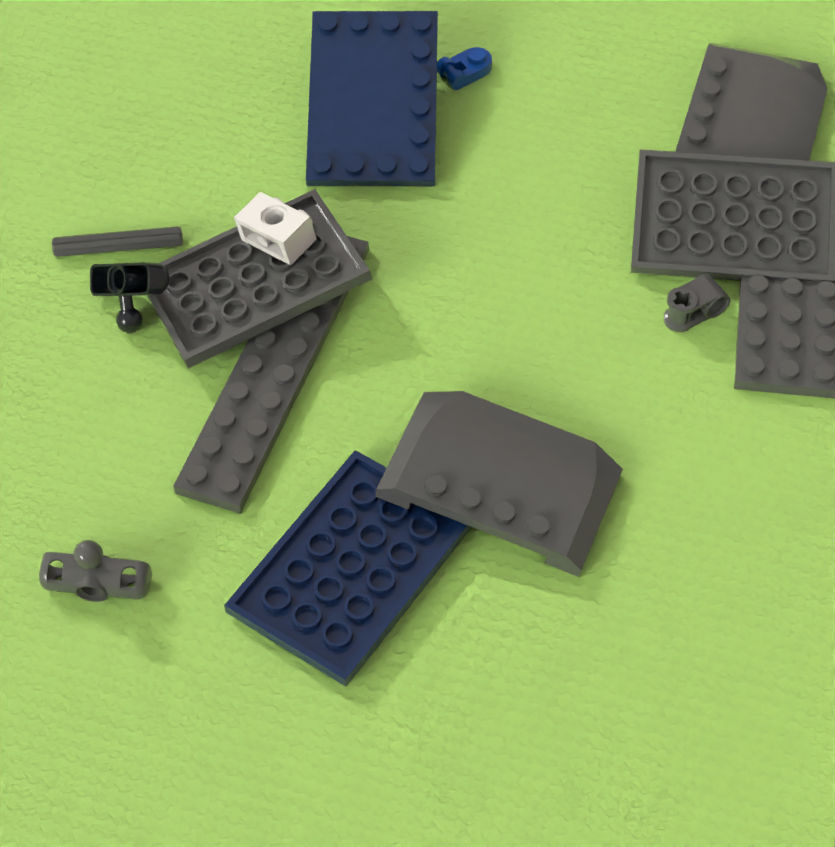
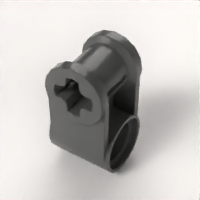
[664,273,731,332]

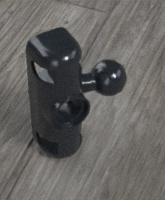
[90,262,170,334]

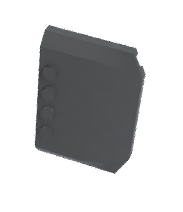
[675,43,828,160]
[375,391,623,577]

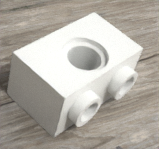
[234,192,317,265]

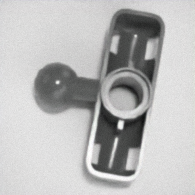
[39,540,152,602]

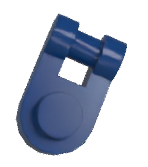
[437,47,492,90]

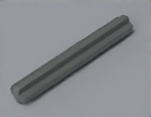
[52,226,183,257]

